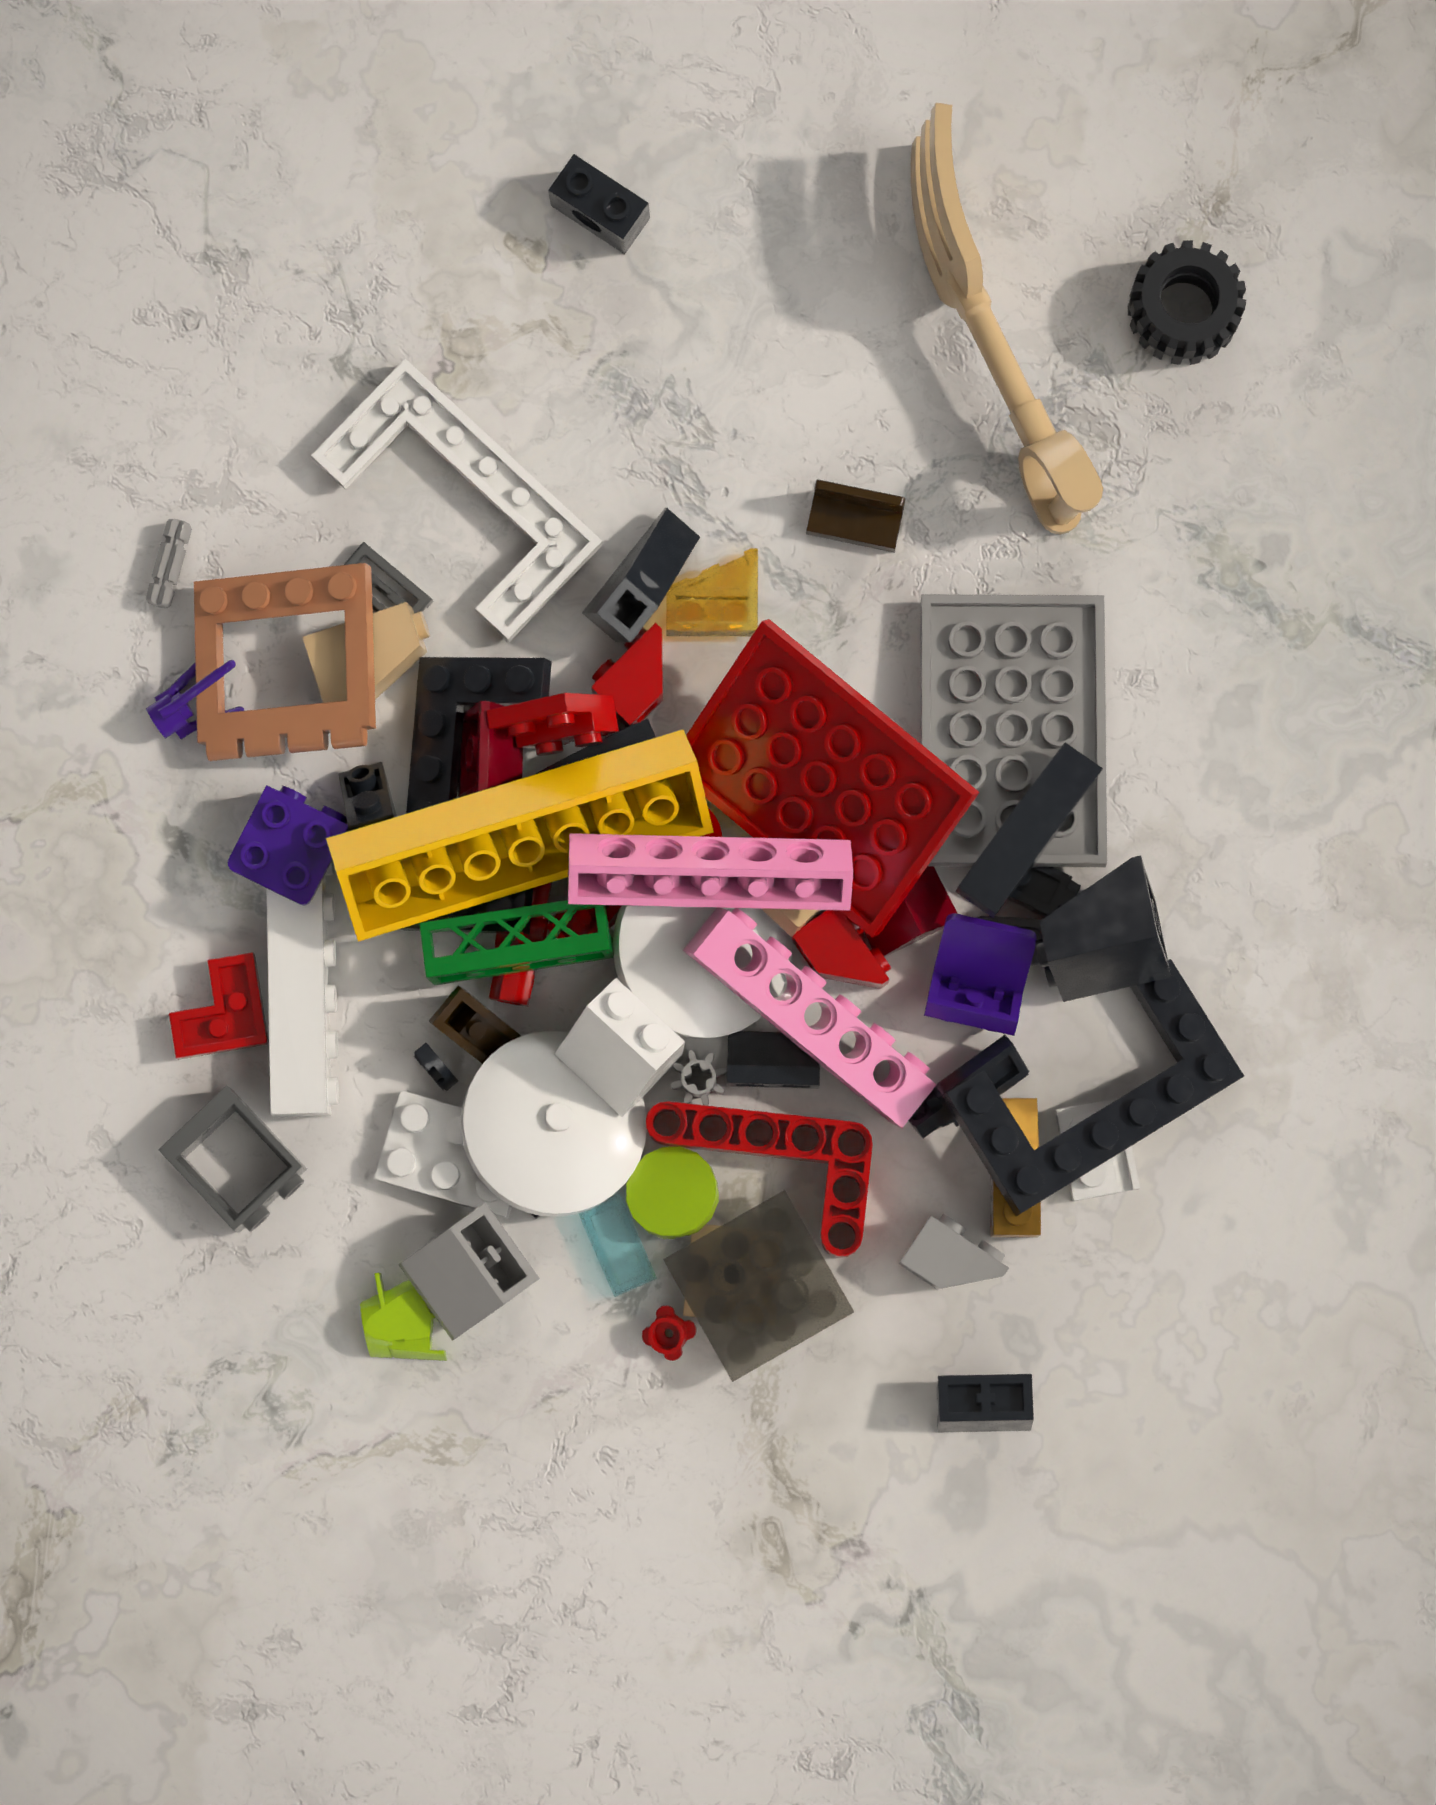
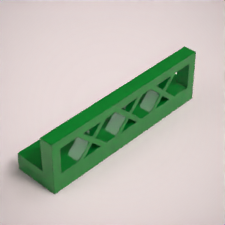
[419,900,614,985]

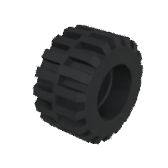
[1127,240,1246,365]

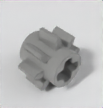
[671,1050,727,1106]

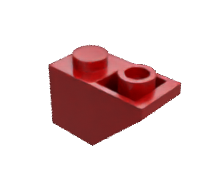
[591,622,663,728]
[791,910,891,989]

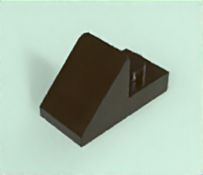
[429,985,521,1064]

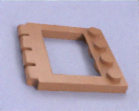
[194,563,376,761]

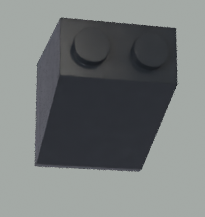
[1035,855,1172,1002]

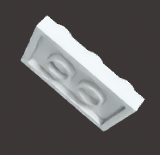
[374,1090,512,1218]

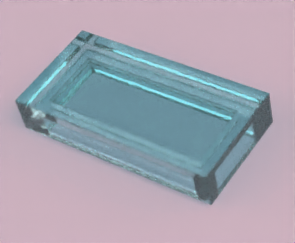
[578,1193,657,1297]

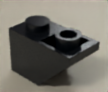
[338,762,397,831]

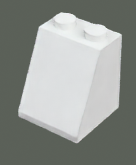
[555,978,685,1117]

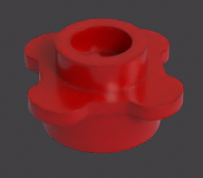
[642,1305,697,1361]

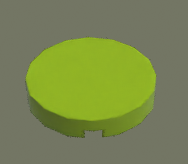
[626,1146,719,1239]

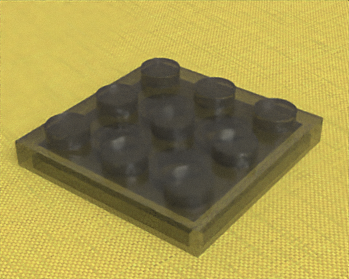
[663,1190,854,1382]

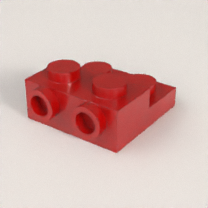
[487,693,619,756]

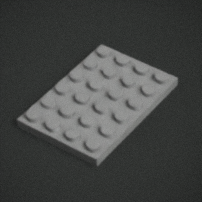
[921,594,1107,867]

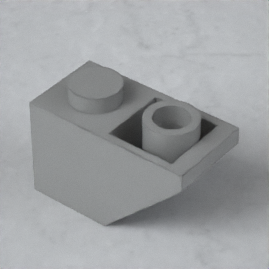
[899,1214,1009,1290]

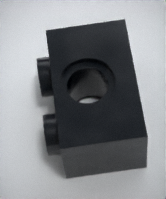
[548,154,650,254]

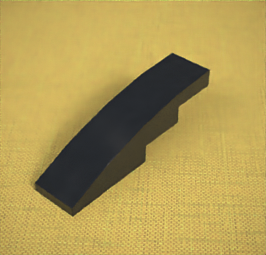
[955,742,1103,918]

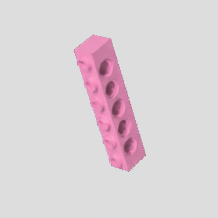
[568,834,853,910]
[683,908,937,1128]

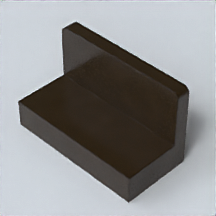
[806,479,906,553]

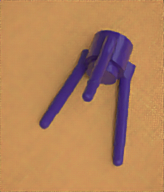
[146,660,245,740]

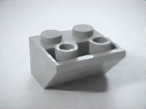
[398,1202,540,1341]

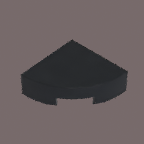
[414,1043,458,1091]

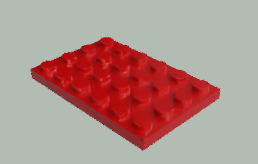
[686,619,980,938]

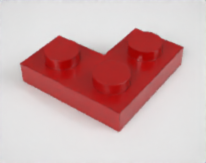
[169,952,269,1060]

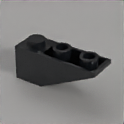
[582,508,700,642]

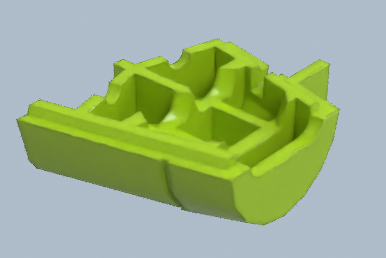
[360,1273,447,1361]

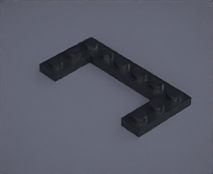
[401,657,552,935]
[942,959,1244,1216]

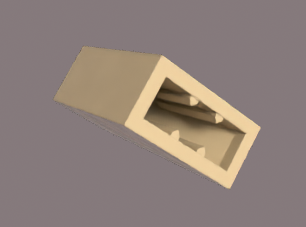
[303,602,430,703]

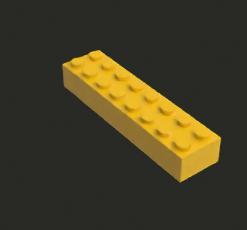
[326,729,713,942]

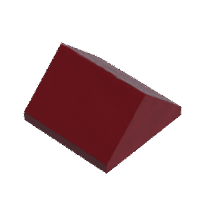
[458,701,523,798]
[864,866,958,957]

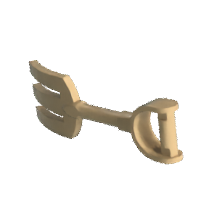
[911,103,1103,535]

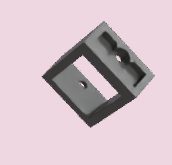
[158,1086,307,1233]

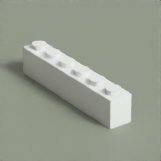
[266,860,339,1117]

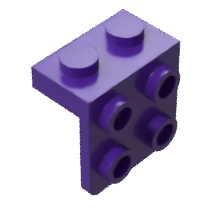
[228,785,350,906]
[924,913,1037,1036]

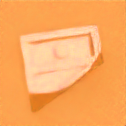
[666,548,758,637]

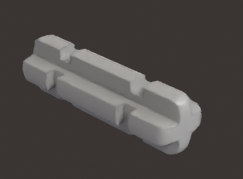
[146,519,192,608]

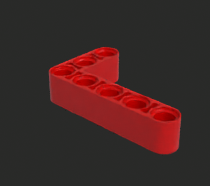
[646,1101,873,1258]

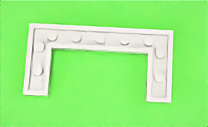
[311,359,603,642]

